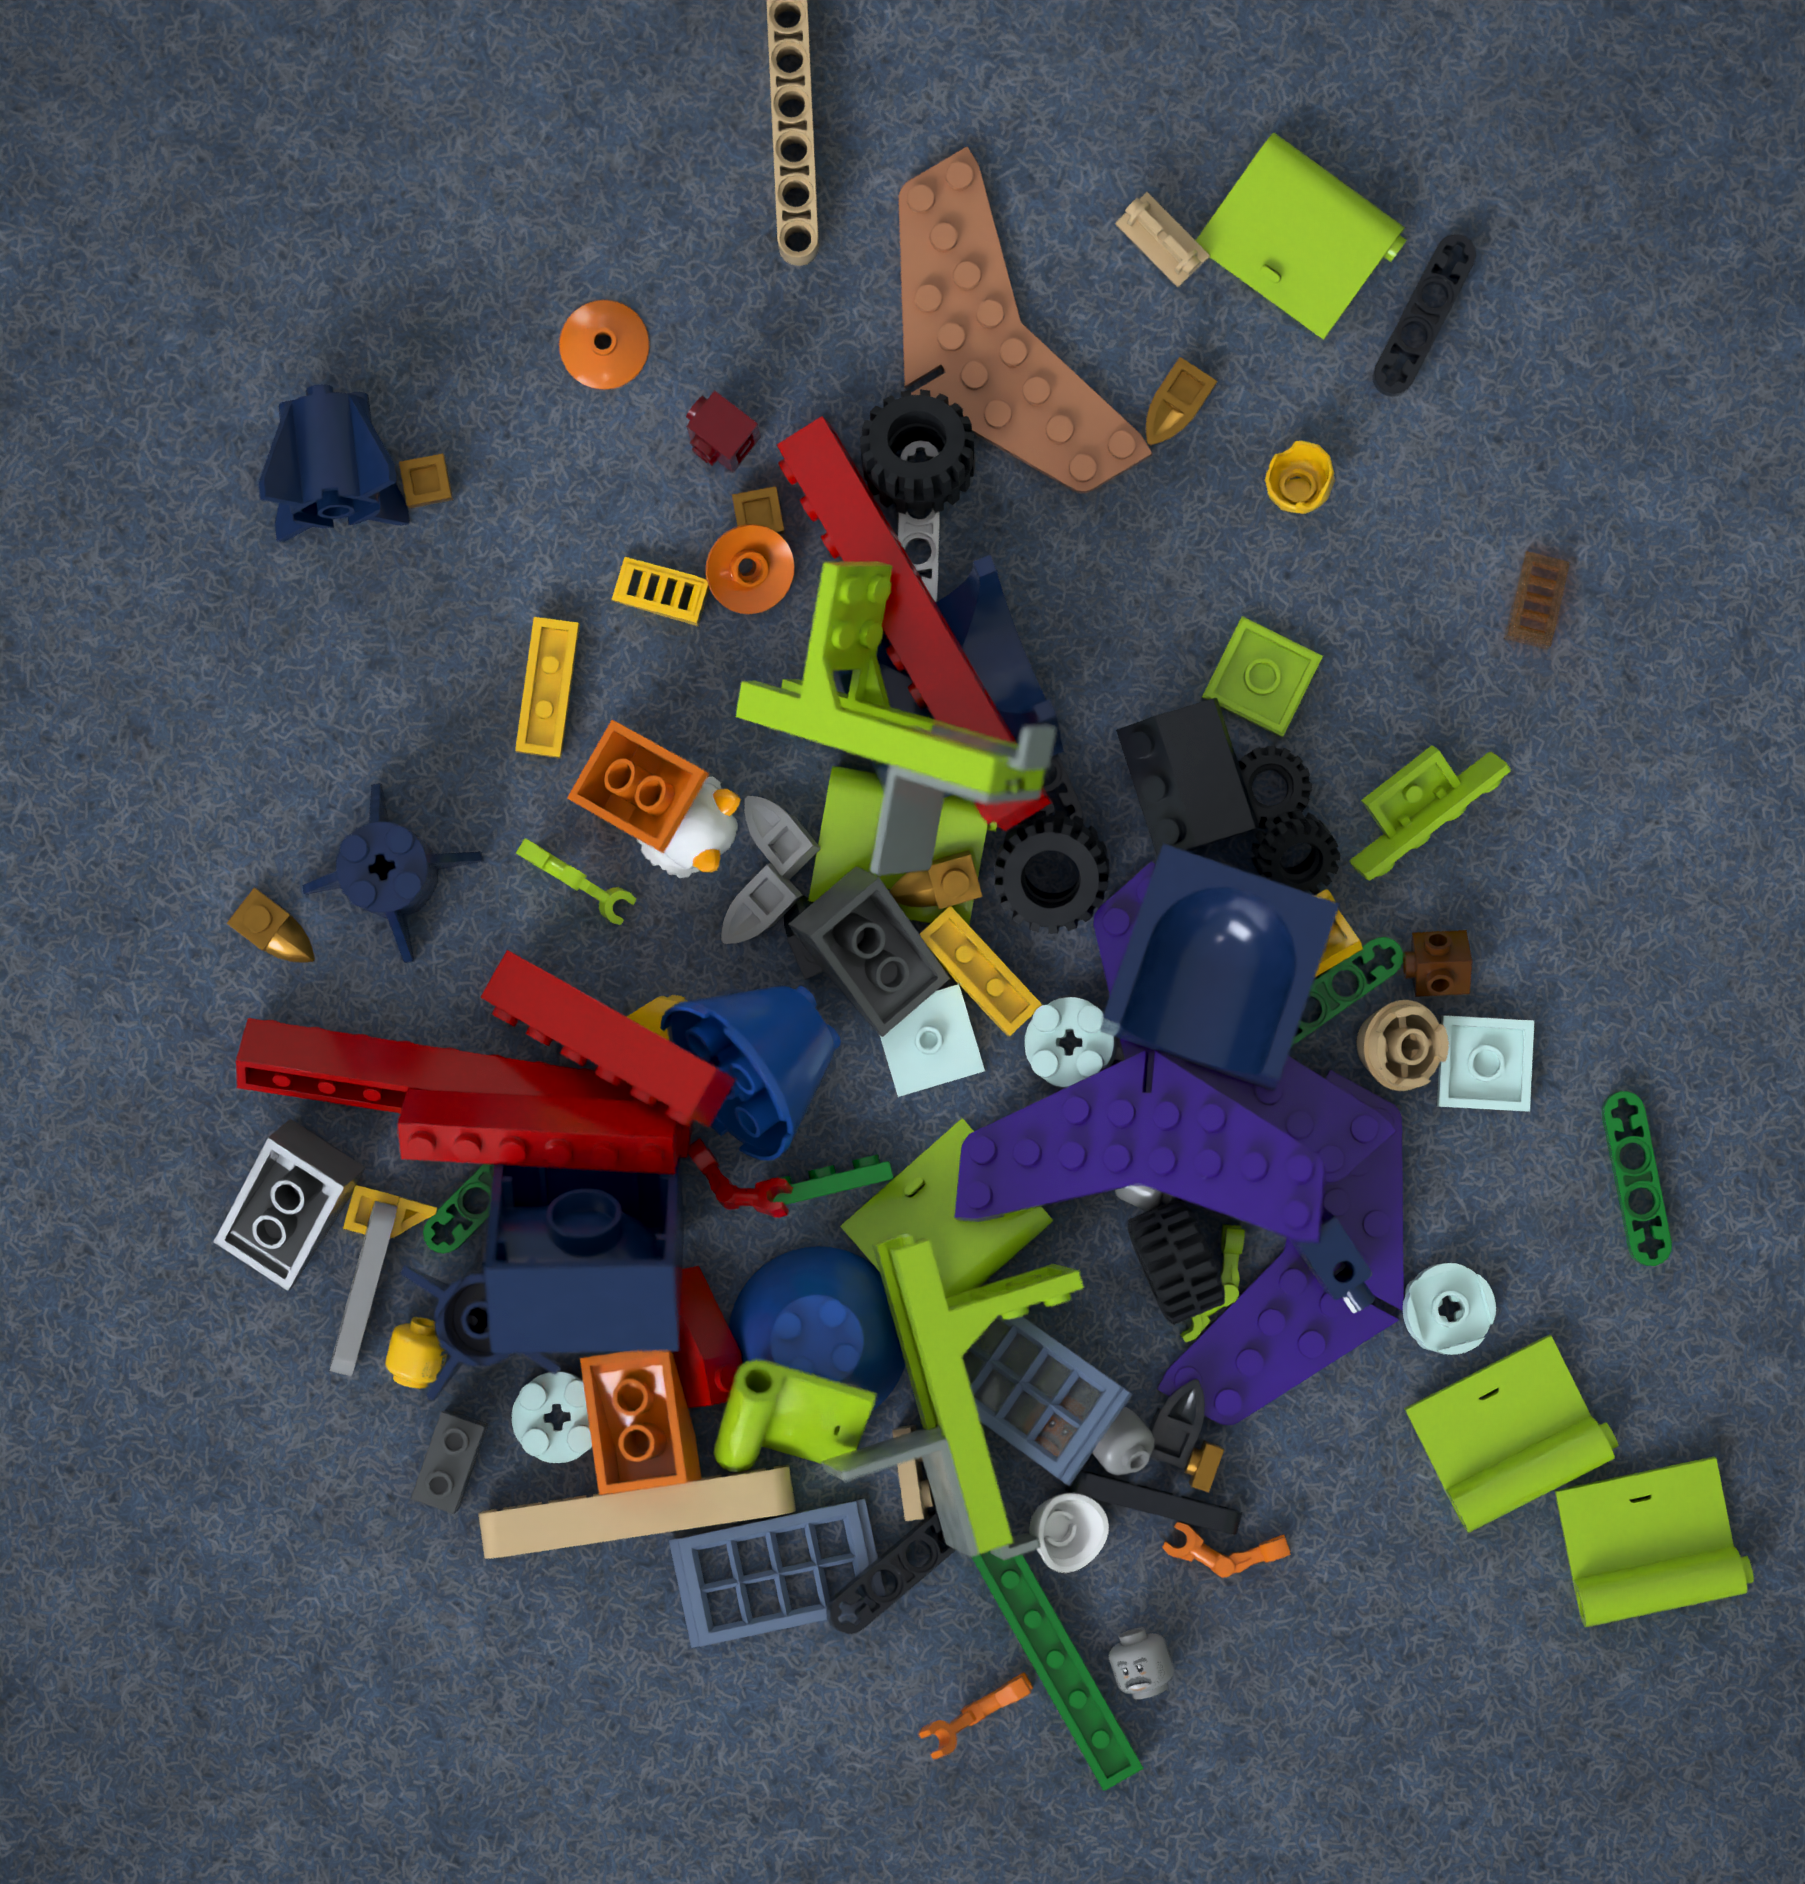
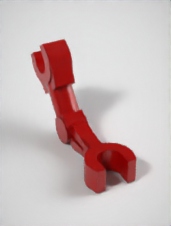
[688,1138,793,1218]

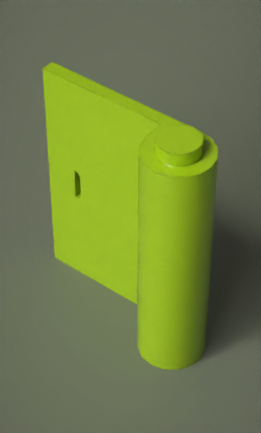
[1196,132,1407,340]
[808,766,997,925]
[840,1118,1054,1297]
[1404,1334,1619,1533]
[714,1360,877,1473]
[1554,1456,1754,1627]

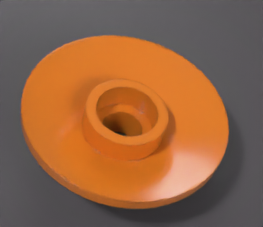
[559,300,649,389]
[705,524,794,614]

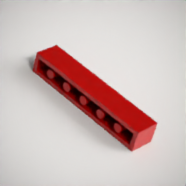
[480,950,736,1127]
[397,1089,683,1174]

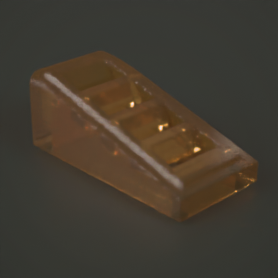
[1503,551,1570,650]

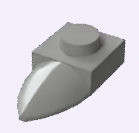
[744,796,821,879]
[721,863,803,944]

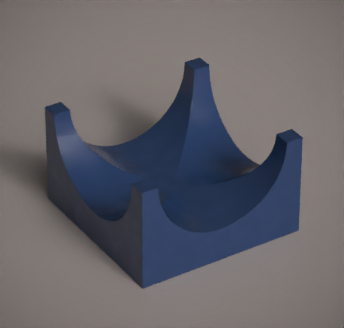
[836,555,1064,798]

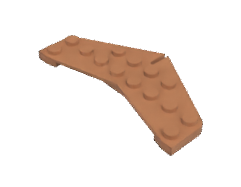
[899,147,1152,493]

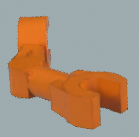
[1162,1521,1291,1578]
[918,1671,1034,1760]

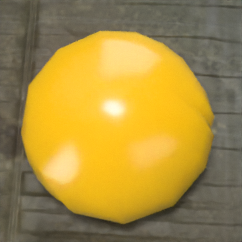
[1265,440,1335,514]

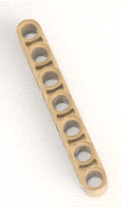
[766,0,819,266]
[478,1465,796,1559]

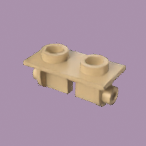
[1115,192,1210,287]

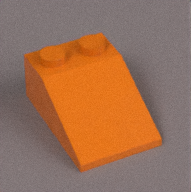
[567,720,709,854]
[580,1351,702,1495]

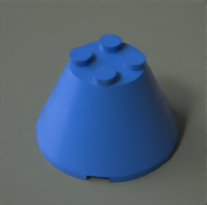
[660,986,841,1161]
[729,1246,906,1427]

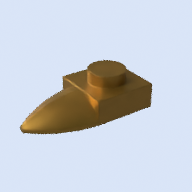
[1146,357,1217,445]
[889,850,983,909]
[226,888,315,963]

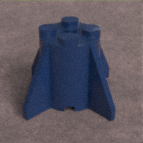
[258,384,410,542]
[302,783,483,963]
[400,1265,562,1401]

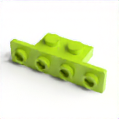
[1349,745,1511,881]

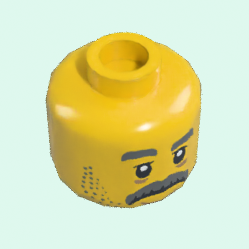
[385,1317,448,1389]

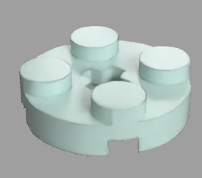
[1025,997,1117,1089]
[1403,1263,1496,1355]
[512,1371,592,1463]

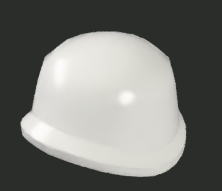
[1029,1493,1109,1573]

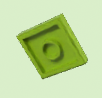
[1201,616,1323,738]

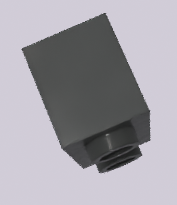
[411,1409,489,1514]

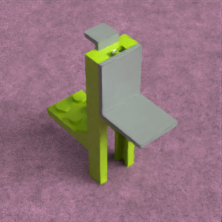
[735,562,1056,875]
[821,1234,1084,1560]

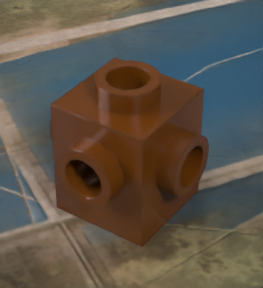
[1403,930,1472,997]

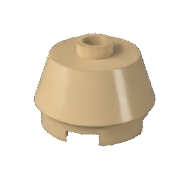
[1356,1000,1449,1091]

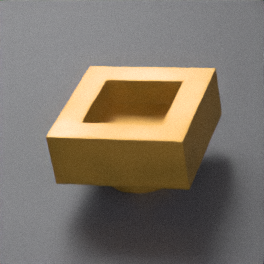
[399,453,453,508]
[732,486,785,534]
[1184,1440,1224,1493]

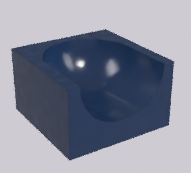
[1100,844,1340,1091]
[484,1153,684,1354]

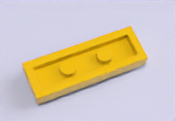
[515,617,580,758]
[919,906,1042,1037]

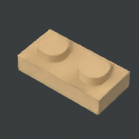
[892,1425,934,1521]

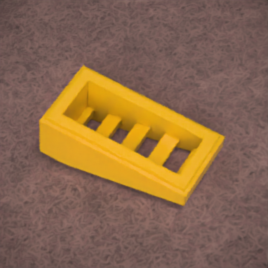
[611,557,709,626]

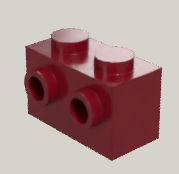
[686,390,761,473]

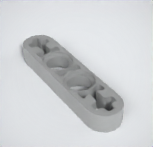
[329,1201,397,1377]

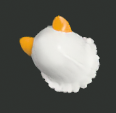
[637,776,741,878]

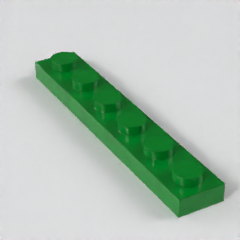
[971,1535,1144,1791]

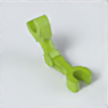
[516,838,636,925]
[1180,1224,1245,1342]

